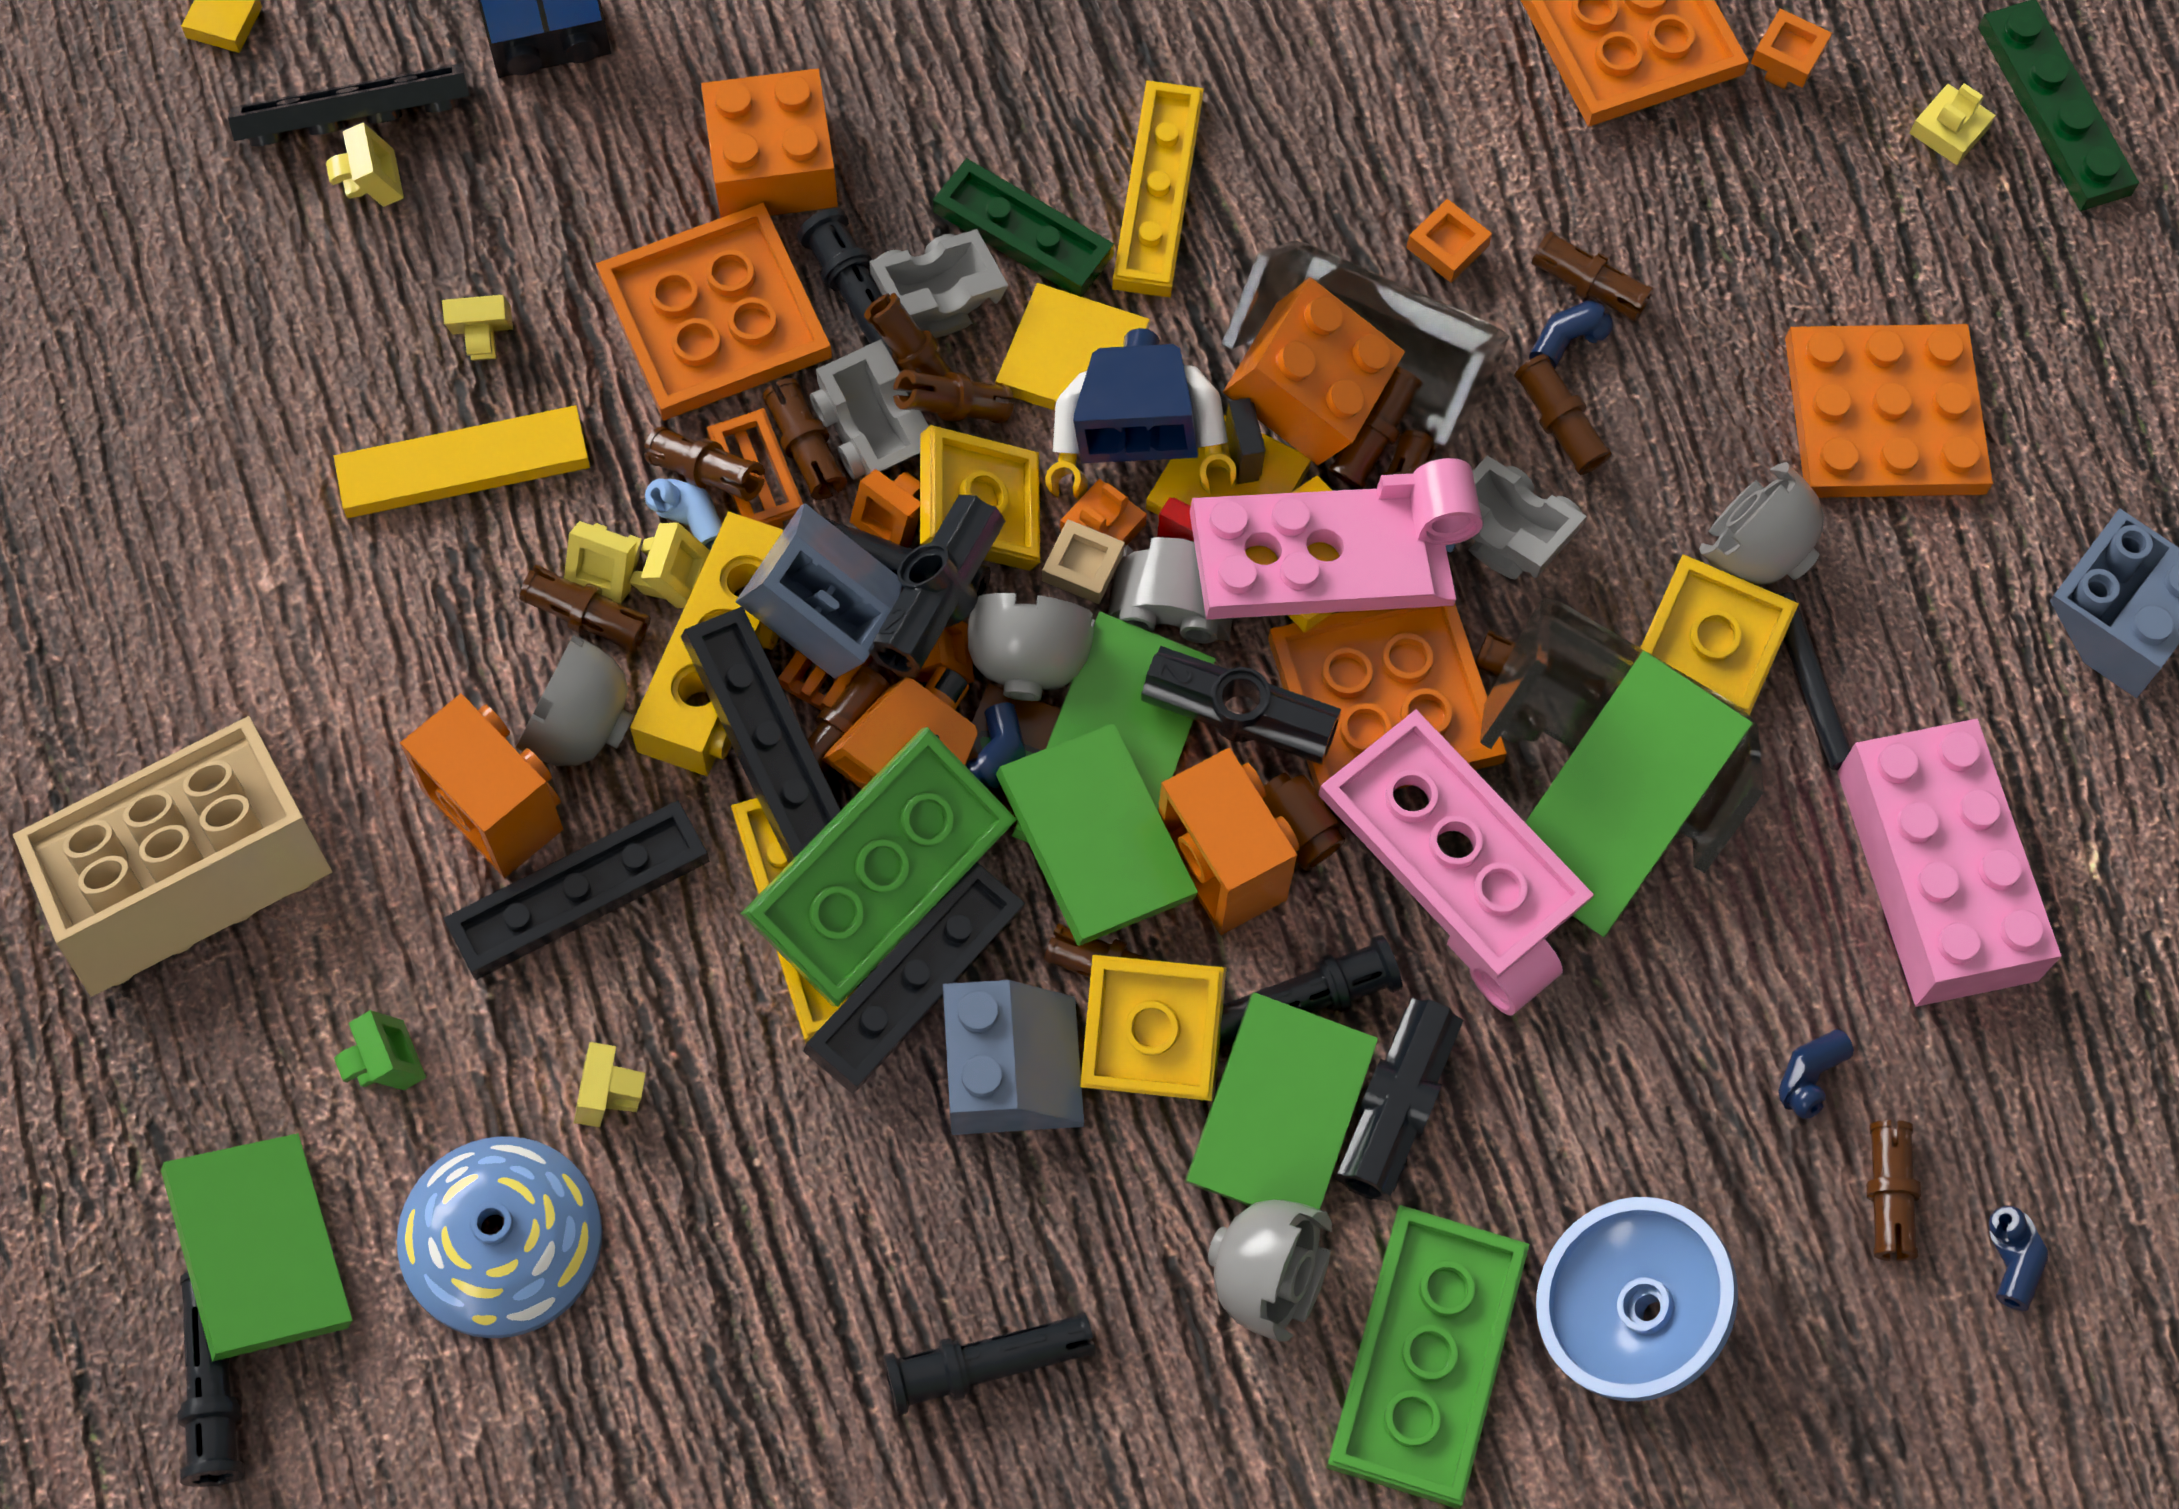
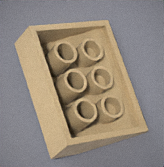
[13,716,332,997]

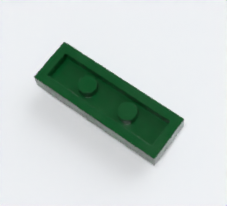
[933,158,1114,297]

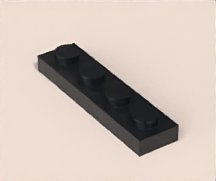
[228,63,469,146]
[681,607,841,864]
[443,800,710,981]
[803,862,1025,1095]

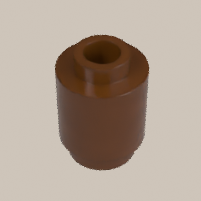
[1263,772,1345,871]

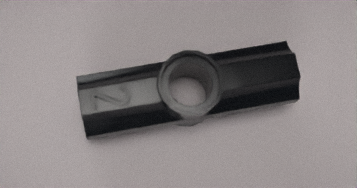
[868,495,1006,678]
[1141,646,1341,765]
[1335,998,1464,1202]

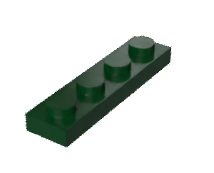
[1978,0,2139,212]

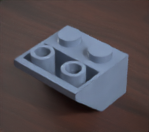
[735,503,902,679]
[2050,508,2179,698]

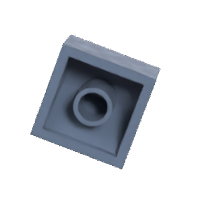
[943,980,1084,1135]

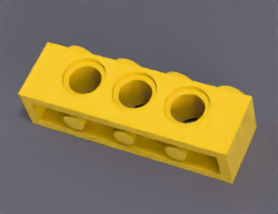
[630,511,784,777]

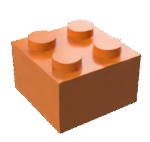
[701,68,838,218]
[1223,277,1405,466]
[399,693,564,879]
[1158,747,1299,935]

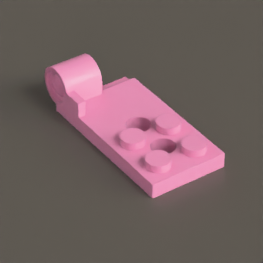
[1190,458,1483,620]
[1319,709,1594,1016]

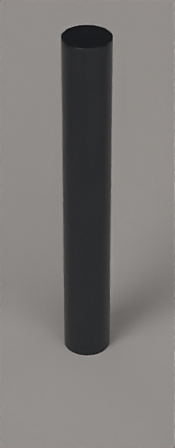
[1779,592,1851,770]

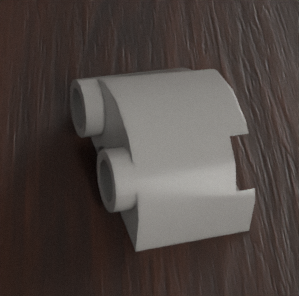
[869,229,1008,338]
[810,339,928,480]
[1469,455,1587,580]
[1108,537,1233,643]

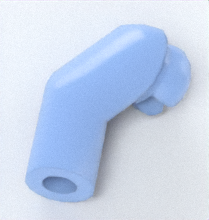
[645,478,722,550]

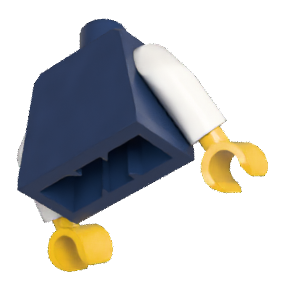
[1045,328,1236,500]

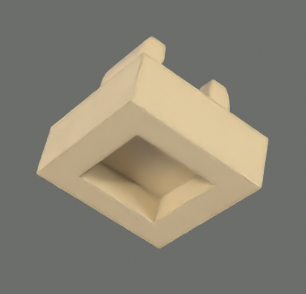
[1042,519,1125,604]

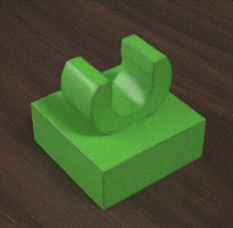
[334,1010,426,1090]

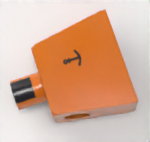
[822,667,978,789]

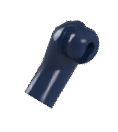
[1529,301,1613,369]
[965,703,1026,790]
[1778,1029,1854,1119]
[1989,1206,2048,1311]

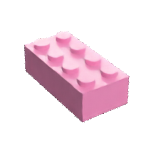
[1837,718,2061,1007]

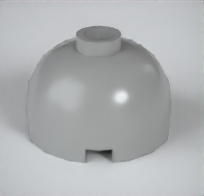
[1699,462,1824,586]
[967,593,1094,701]
[516,634,634,766]
[1208,1199,1332,1342]

